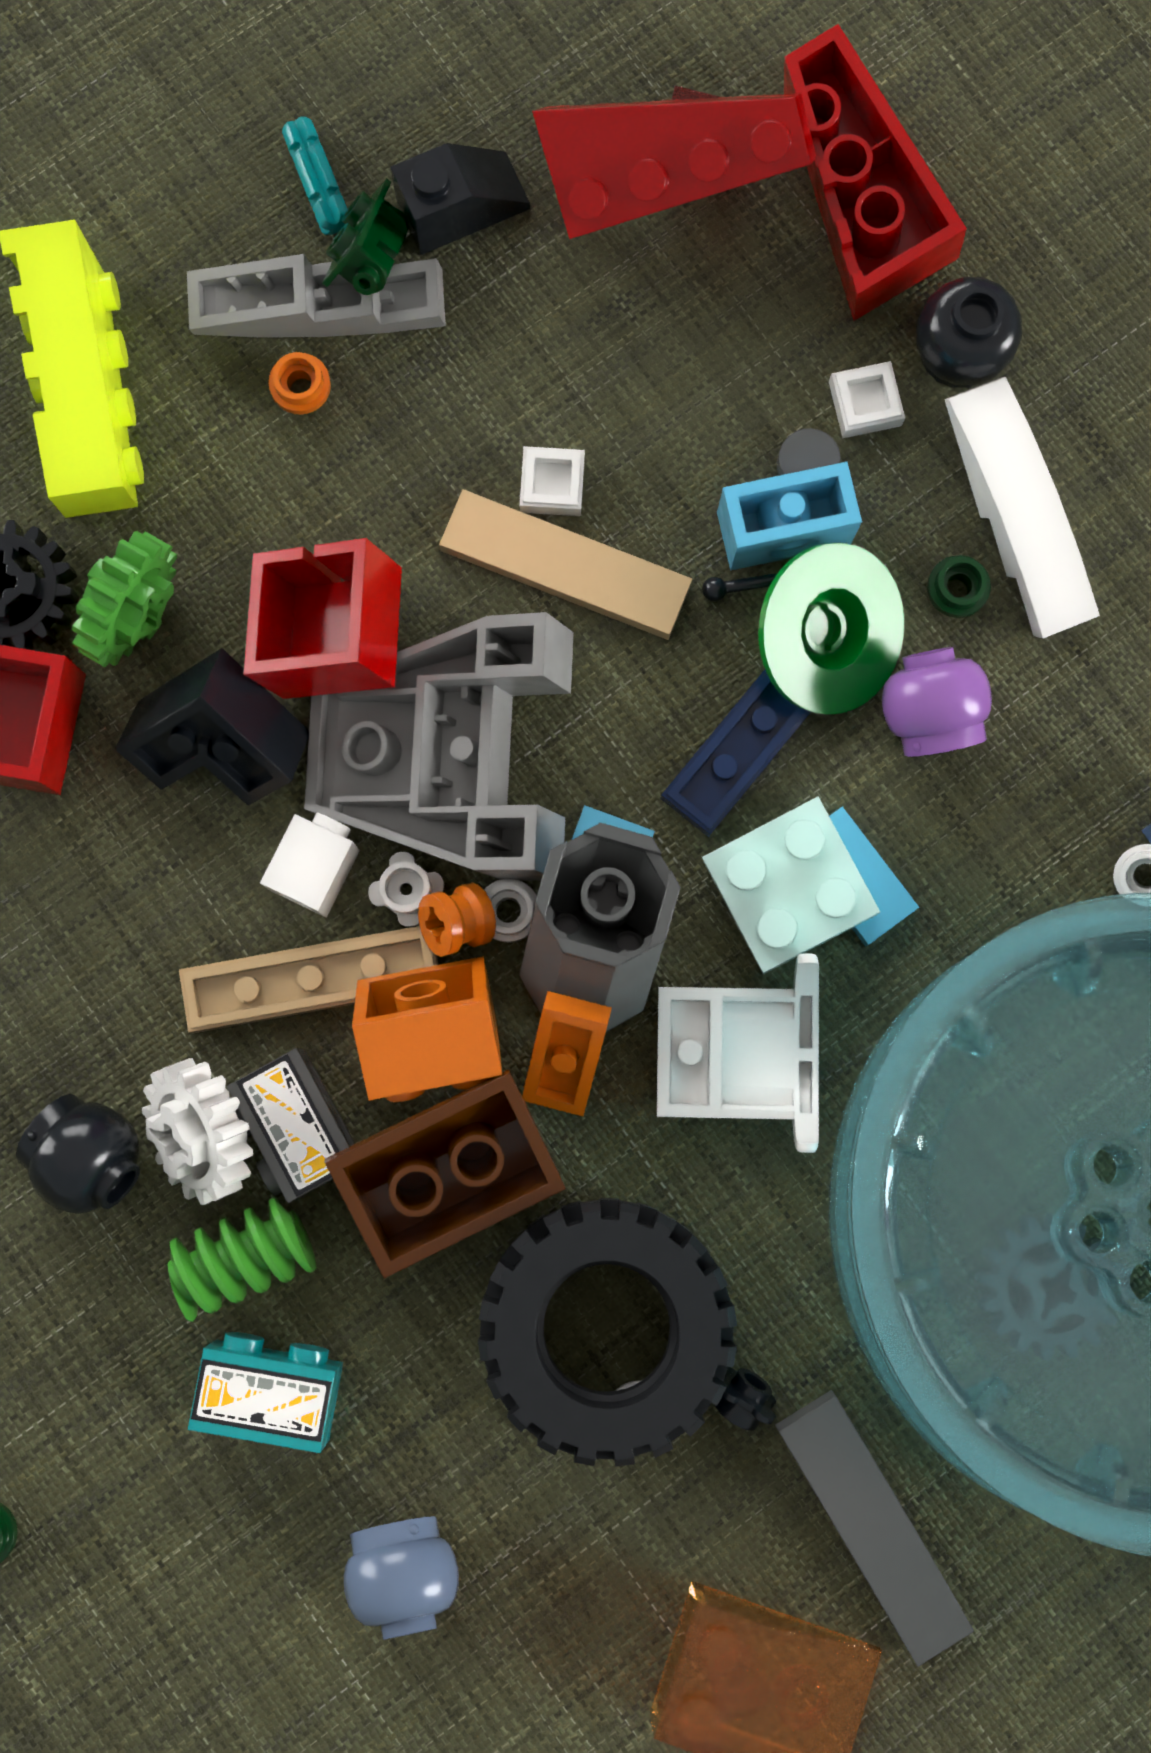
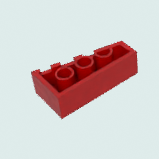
[784,24,967,321]

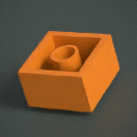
[352,956,502,1102]

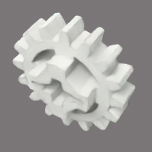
[142,1058,253,1205]

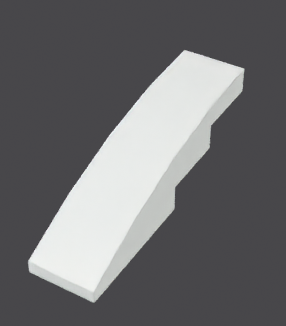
[944,377,1100,638]

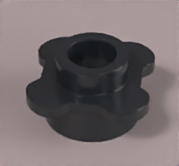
[713,1367,776,1431]

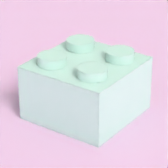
[702,797,880,974]

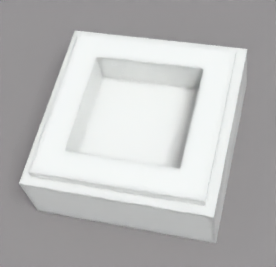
[829,361,905,439]
[519,446,585,516]

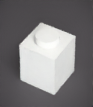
[260,813,360,918]

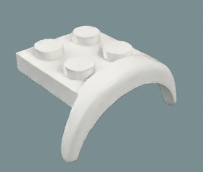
[657,954,819,1153]

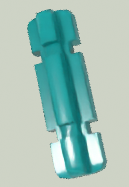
[282,117,347,235]

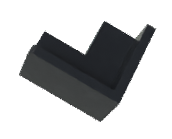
[115,648,309,806]

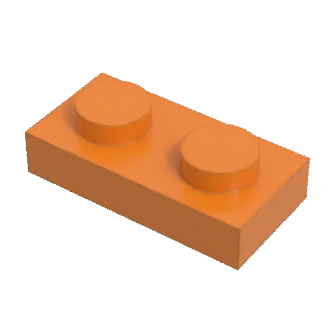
[522,991,612,1116]

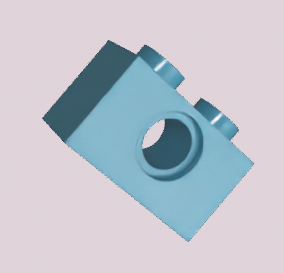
[717,462,862,571]

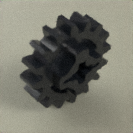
[0,520,79,650]

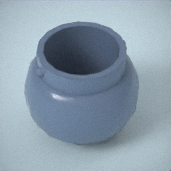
[344,1516,459,1640]

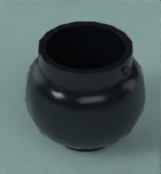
[916,277,1022,389]
[16,1094,140,1214]

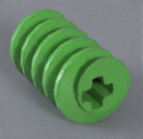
[168,1197,316,1322]

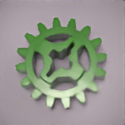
[72,531,177,667]

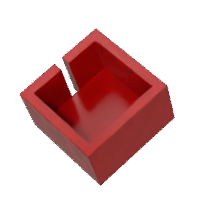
[243,538,402,699]
[0,645,86,796]

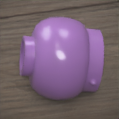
[882,647,992,757]

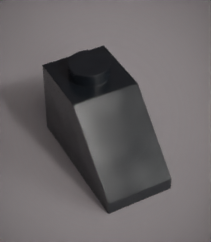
[390,143,530,255]

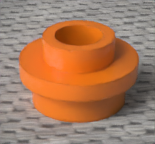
[269,352,331,415]

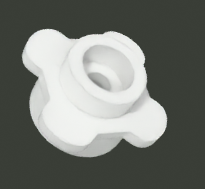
[368,852,444,927]

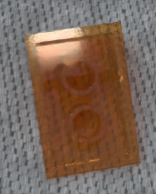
[650,1581,882,1753]

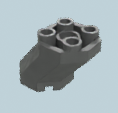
[519,822,681,1032]

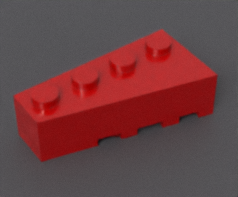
[532,93,817,239]

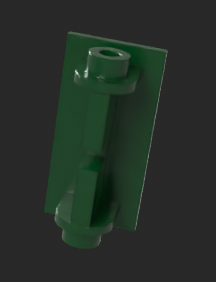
[322,178,409,295]

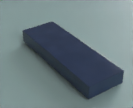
[660,670,811,838]

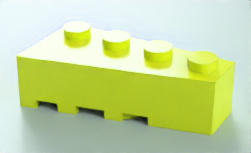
[0,220,144,518]

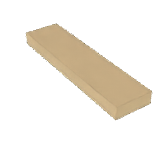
[439,489,692,640]
[179,926,439,1033]

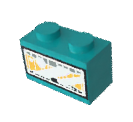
[188,1332,343,1453]

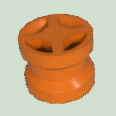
[418,882,496,957]

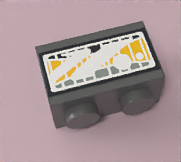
[226,1048,356,1203]

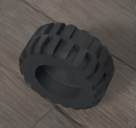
[478,1198,737,1467]

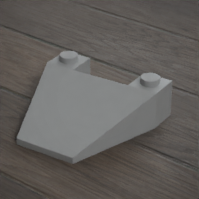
[304,612,574,881]

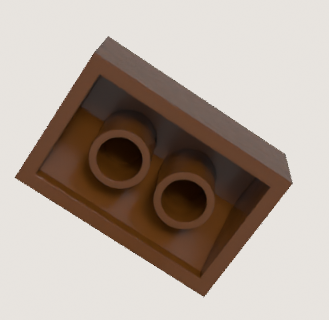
[325,1069,566,1278]

